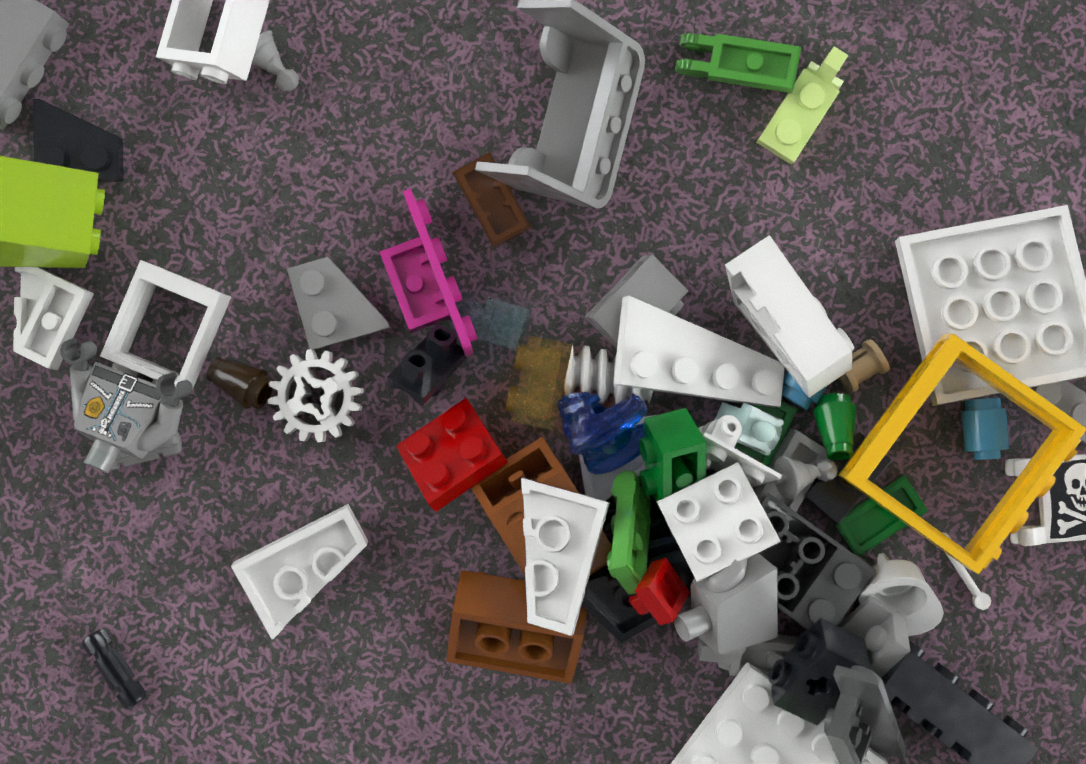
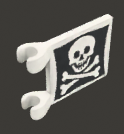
[1005,454,1086,546]

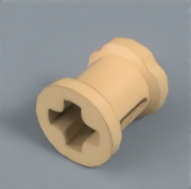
[838,339,890,393]

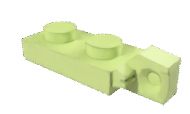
[756,46,848,165]

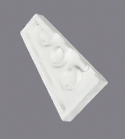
[613,295,784,407]

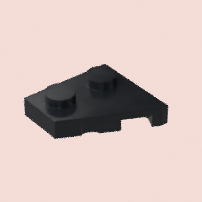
[33,99,124,182]

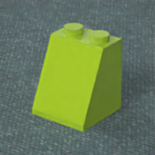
[0,156,105,268]

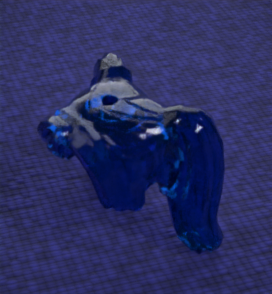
[557,392,647,475]

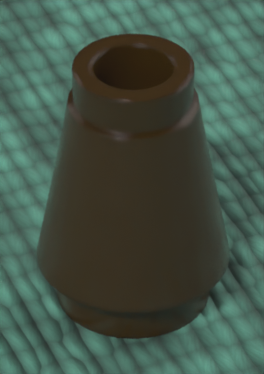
[206,357,274,409]

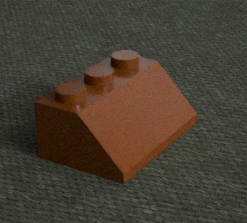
[446,570,587,684]

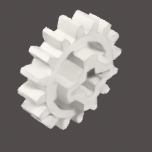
[268,349,364,442]

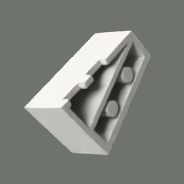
[725,235,854,397]

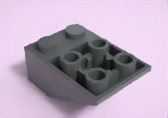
[758,493,876,630]

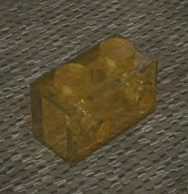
[505,336,572,430]

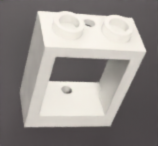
[156,0,270,84]
[100,260,231,390]

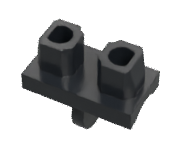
[387,324,467,406]

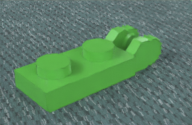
[675,33,801,93]
[607,470,651,595]

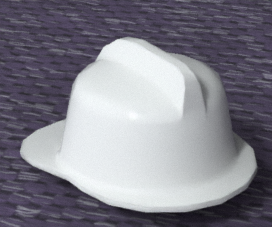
[858,553,944,636]

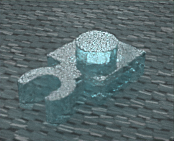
[451,296,532,352]

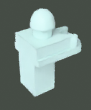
[715,402,784,455]

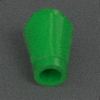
[813,393,856,461]

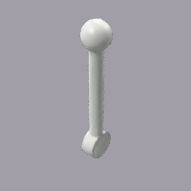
[936,532,991,610]

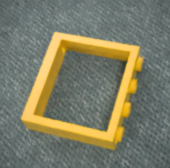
[838,333,1086,574]

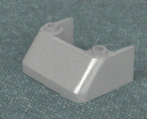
[475,0,645,208]

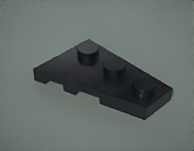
[582,549,695,643]

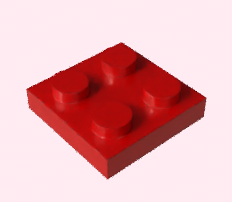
[396,398,508,512]

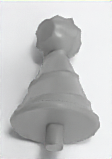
[252,30,299,92]
[773,456,838,500]

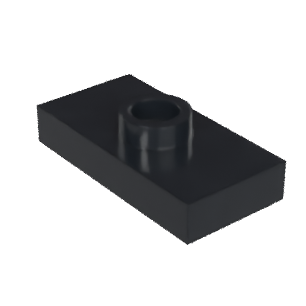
[804,432,892,525]

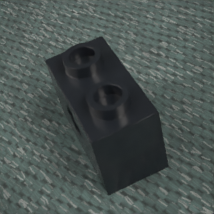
[769,618,871,726]

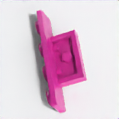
[380,188,478,356]

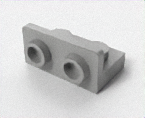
[838,596,910,678]

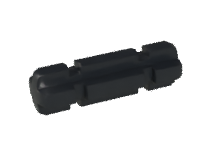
[82,629,146,709]

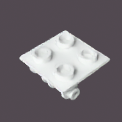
[698,415,782,487]
[657,462,781,582]

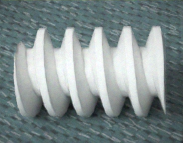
[564,343,653,411]

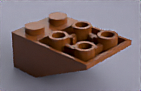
[471,437,612,575]

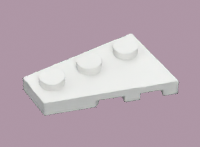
[521,478,609,636]
[231,504,368,640]

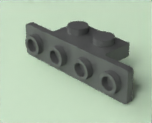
[824,665,907,764]

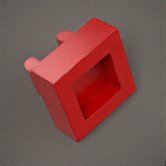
[628,558,690,625]

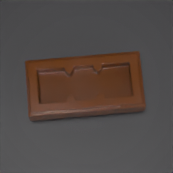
[452,152,531,249]

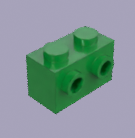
[639,408,706,517]

